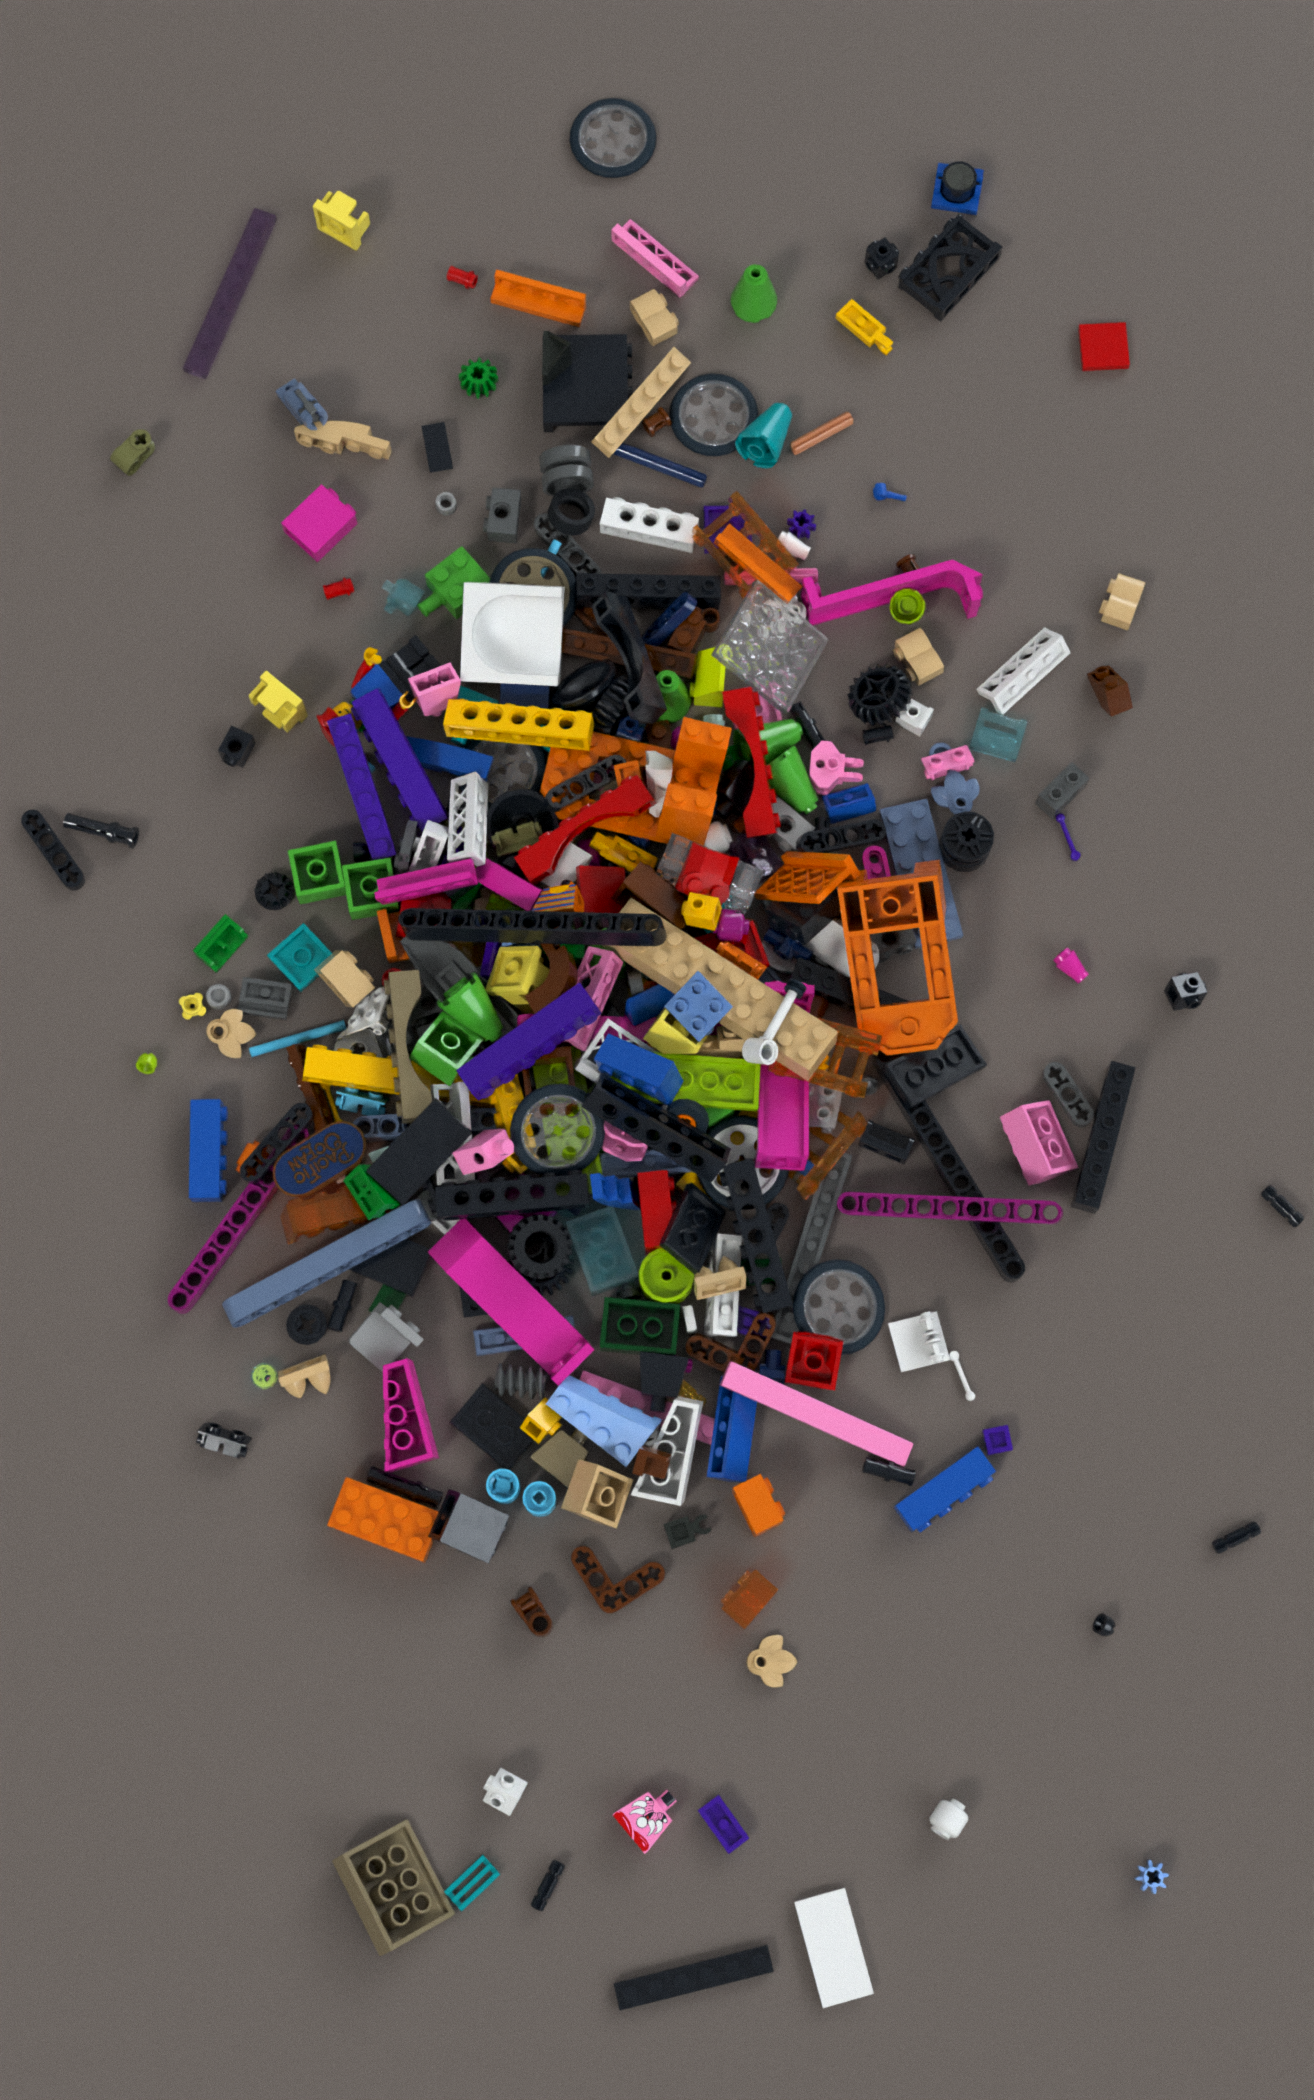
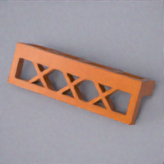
[490,269,586,328]
[714,524,803,606]

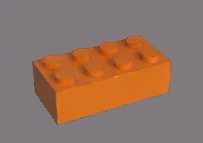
[327,1477,439,1563]

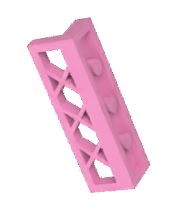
[611,219,699,298]
[564,946,624,1051]

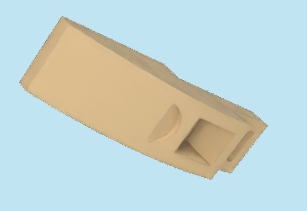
[294,421,392,460]
[687,1026,746,1058]

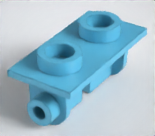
[335,1087,389,1116]

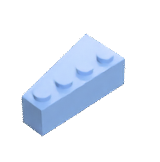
[546,1375,662,1467]

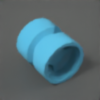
[486,1469,521,1504]
[522,1481,557,1517]

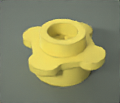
[179,993,206,1020]

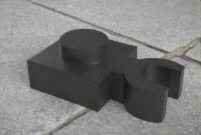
[664,1515,712,1549]

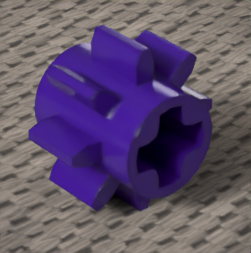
[787,509,816,539]

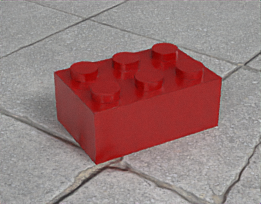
[637,1170,676,1255]

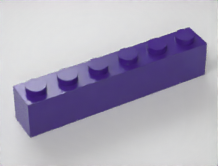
[351,688,449,832]
[327,713,397,860]
[456,982,602,1101]

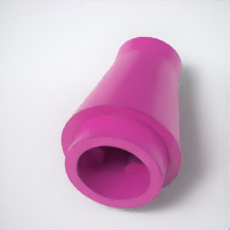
[1053,947,1089,984]

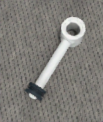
[742,979,807,1065]

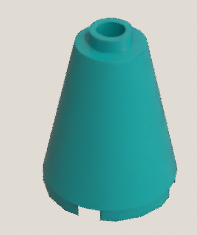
[735,403,792,469]

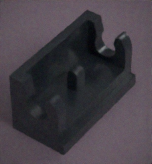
[858,1120,915,1165]

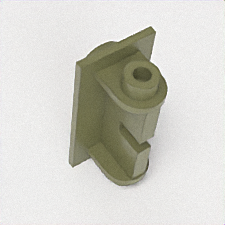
[491,821,543,857]

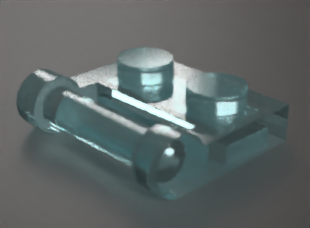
[969,707,1028,762]

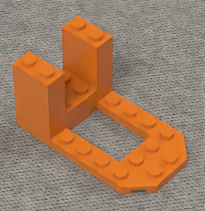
[540,717,732,849]
[837,860,958,1055]

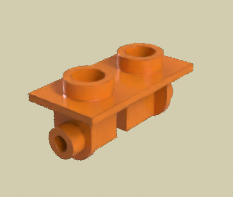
[716,941,767,980]

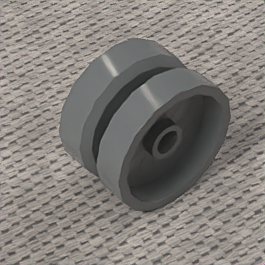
[539,445,594,497]

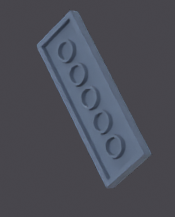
[879,799,963,949]

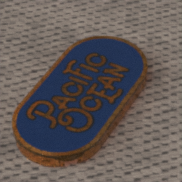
[273,1121,366,1198]

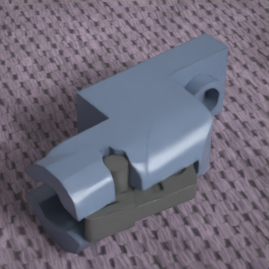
[276,379,328,430]

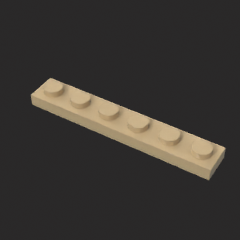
[592,347,691,458]

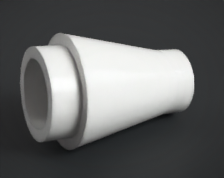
[774,530,811,560]

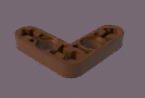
[686,1311,776,1373]
[571,1546,665,1614]

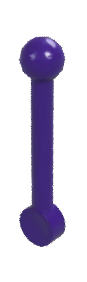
[1056,813,1081,861]

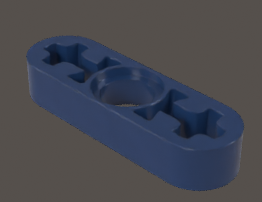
[642,592,697,647]

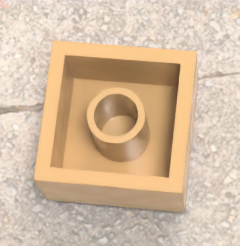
[314,950,375,1007]
[561,1459,633,1529]

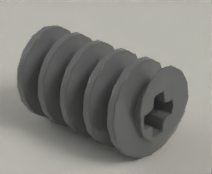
[494,1363,547,1400]

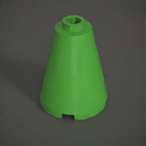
[731,264,777,323]
[656,670,691,724]
[733,719,803,768]
[769,746,819,815]
[437,972,503,1042]

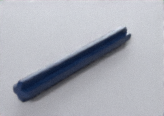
[613,443,707,488]

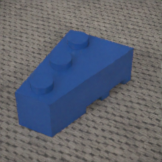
[594,1033,684,1106]

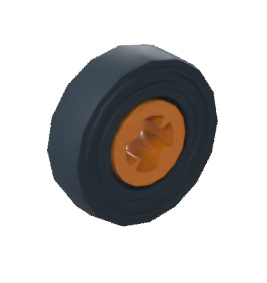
[666,1099,709,1133]

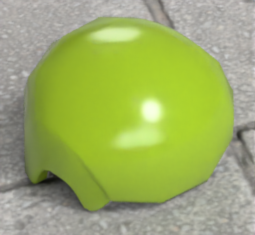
[889,588,926,625]

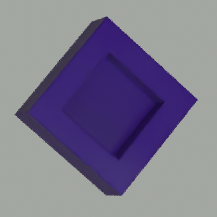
[982,1425,1013,1456]

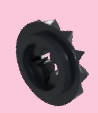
[254,871,294,910]
[286,1305,327,1345]

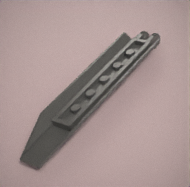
[400,937,536,1096]

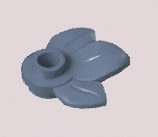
[931,770,980,815]

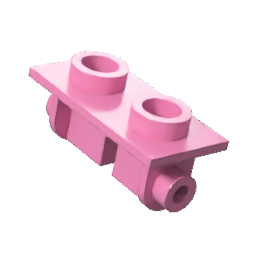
[921,745,975,780]

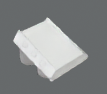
[645,751,673,817]

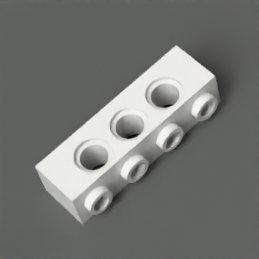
[600,497,699,553]

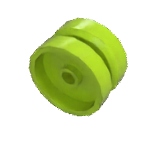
[639,1248,694,1304]

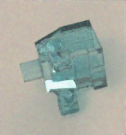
[381,578,425,617]

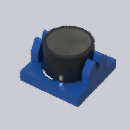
[931,161,984,215]

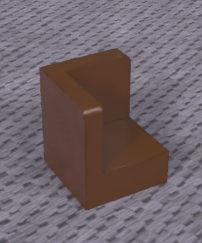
[632,1446,672,1479]

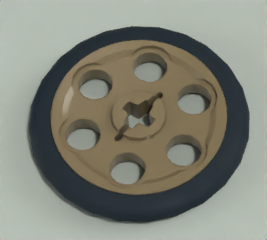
[489,548,577,627]

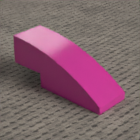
[475,857,543,911]

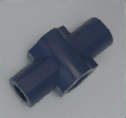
[616,716,646,742]
[763,927,814,962]
[759,1349,785,1385]

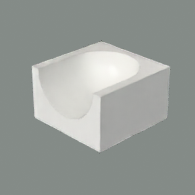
[460,582,565,686]

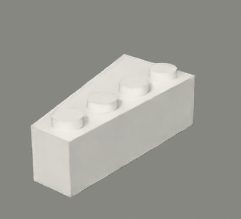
[631,1396,703,1506]

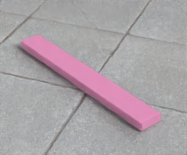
[720,1361,914,1467]

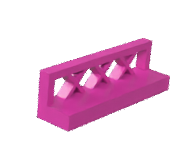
[374,858,478,905]

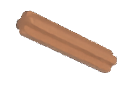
[790,412,854,455]

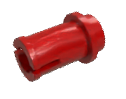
[447,266,478,289]
[323,577,355,600]

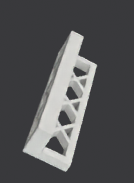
[976,627,1071,715]
[447,772,488,867]
[430,1082,475,1185]
[704,1233,742,1338]

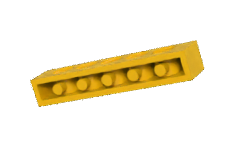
[443,698,594,751]

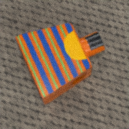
[531,880,585,929]

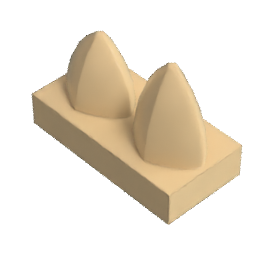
[694,1256,746,1300]
[278,1354,330,1398]

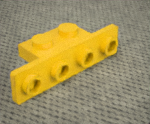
[488,1074,536,1149]

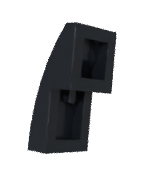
[421,422,453,473]

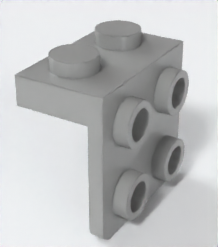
[349,1303,424,1371]

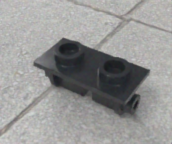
[196,1422,252,1459]

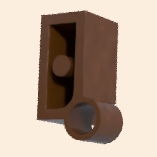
[668,607,720,654]

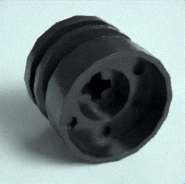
[939,811,994,872]

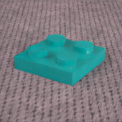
[267,923,332,992]

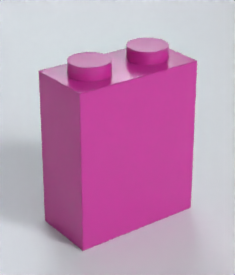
[281,484,357,563]

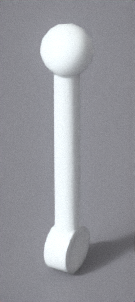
[949,1351,975,1401]

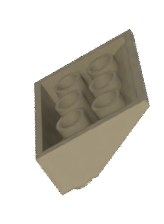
[332,1819,455,1956]

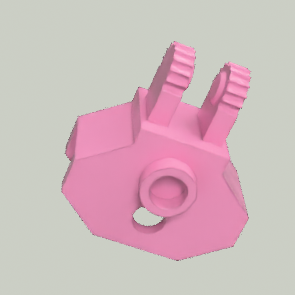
[809,741,864,795]
[601,1120,648,1162]

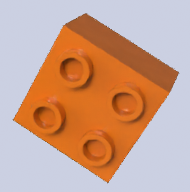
[732,1474,785,1538]

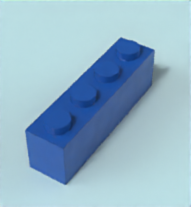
[189,1099,228,1202]
[707,1376,757,1483]
[893,1447,996,1533]

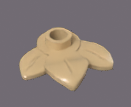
[206,1009,256,1058]
[746,1635,797,1687]

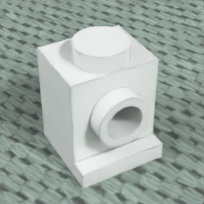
[895,699,934,737]

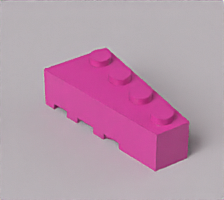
[383,1358,439,1473]

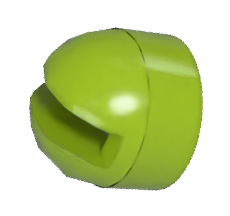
[136,1053,157,1074]

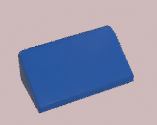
[822,783,876,824]
[625,984,674,1026]

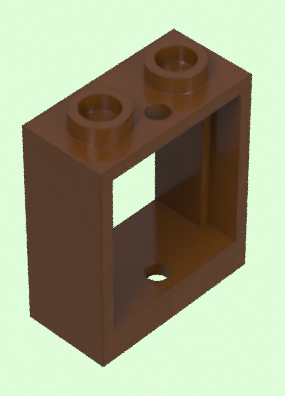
[523,1046,578,1118]

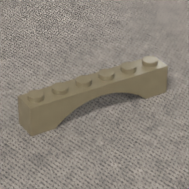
[384,970,432,1124]

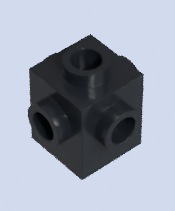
[864,237,899,280]
[1164,972,1207,1011]

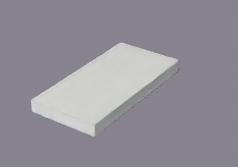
[794,1888,874,2008]

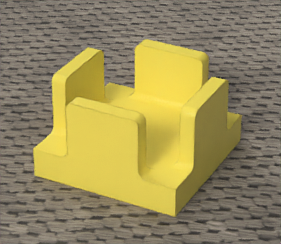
[313,191,370,251]
[249,671,308,733]
[485,946,550,1004]

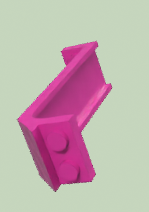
[800,559,983,626]
[754,981,814,1171]
[428,1219,594,1386]

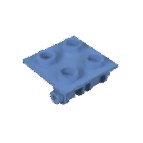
[664,971,733,1042]

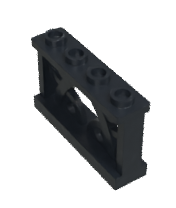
[898,214,1003,322]

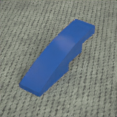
[406,736,494,781]
[590,1173,640,1210]

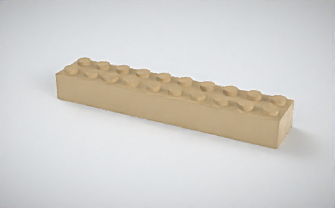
[602,898,838,1081]

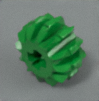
[458,357,499,399]

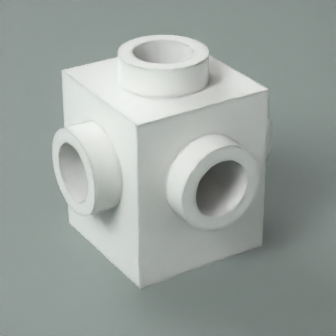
[483,1767,528,1816]

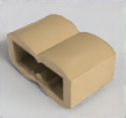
[630,289,679,346]
[1099,573,1146,630]
[893,627,944,686]

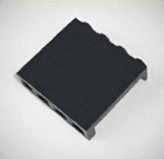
[543,334,633,432]

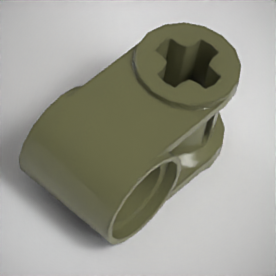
[110,429,155,476]

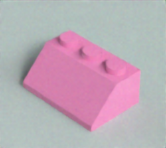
[1000,1100,1079,1185]

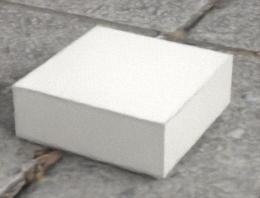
[682,1305,697,1335]

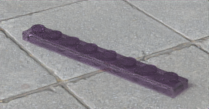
[183,208,277,379]

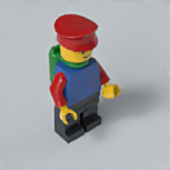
[316,635,441,747]

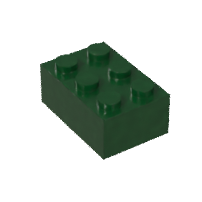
[600,1297,680,1356]

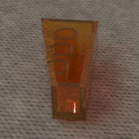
[280,1186,391,1244]

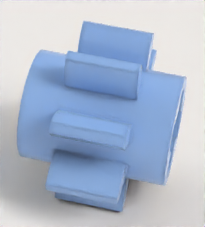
[1134,1860,1169,1894]

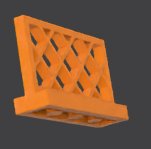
[753,851,861,904]

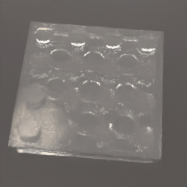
[711,580,829,714]

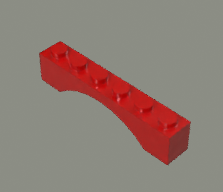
[722,687,781,838]
[514,775,657,885]

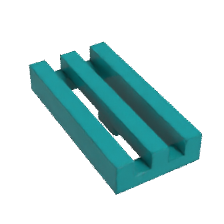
[444,1855,501,1912]

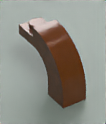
[525,944,578,1014]

